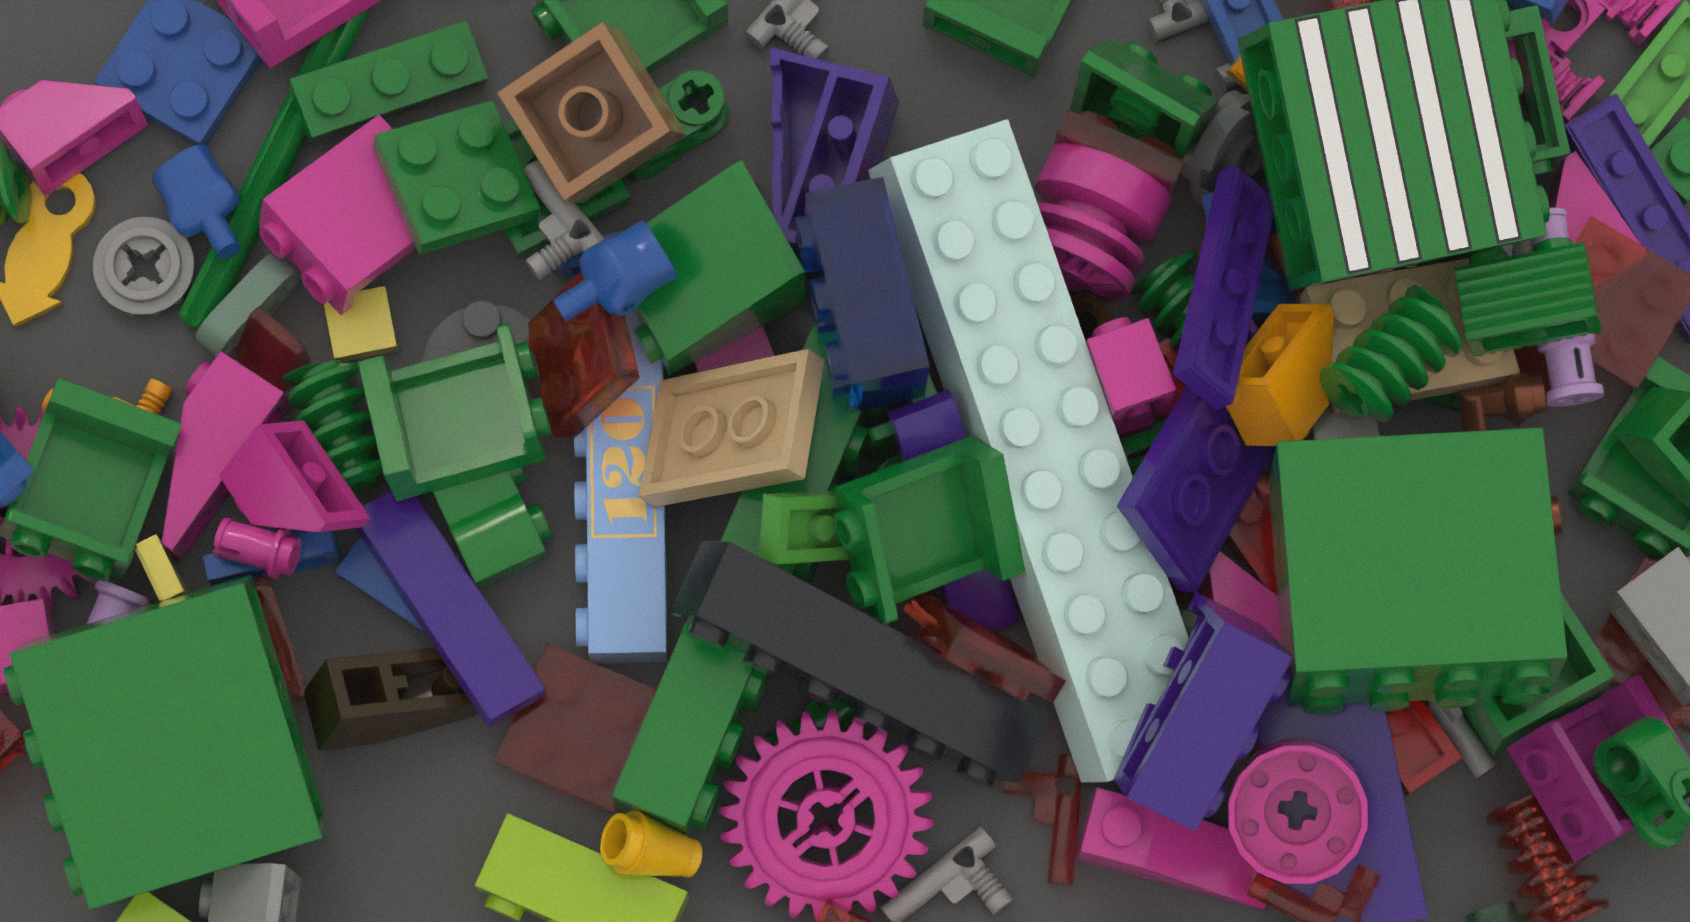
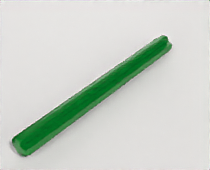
[179,9,368,331]

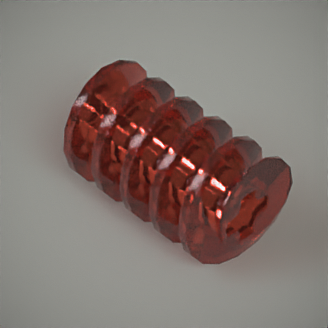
[1485,794,1610,922]

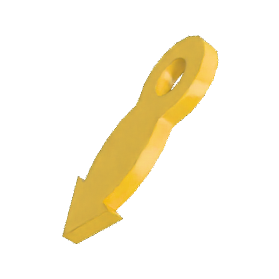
[0,173,96,328]

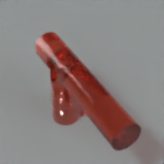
[1003,753,1082,886]
[1247,864,1382,922]

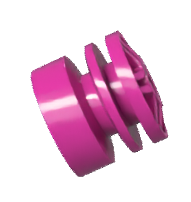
[1034,143,1172,302]
[1228,739,1368,884]

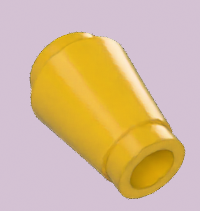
[600,810,702,878]

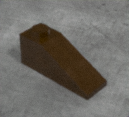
[303,647,479,750]

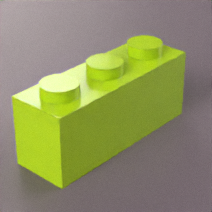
[475,813,689,922]

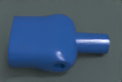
[152,144,241,259]
[553,219,678,322]

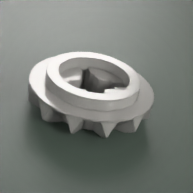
[93,217,195,317]

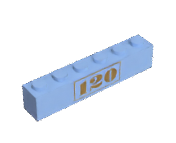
[573,303,668,664]

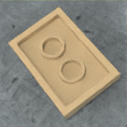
[1299,258,1520,415]
[638,349,825,507]

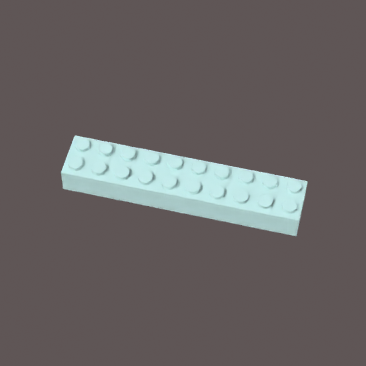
[868,119,1189,783]

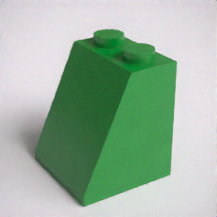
[633,160,805,376]

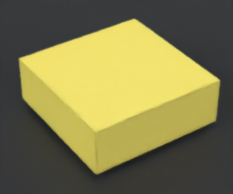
[324,286,399,363]
[135,534,189,601]

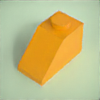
[1226,303,1335,446]

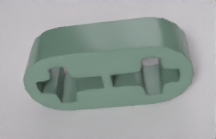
[196,253,302,357]

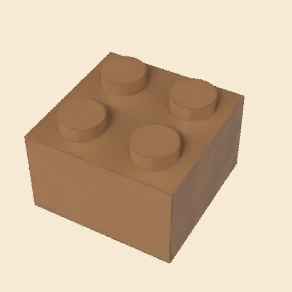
[497,22,687,204]

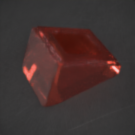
[235,308,311,392]

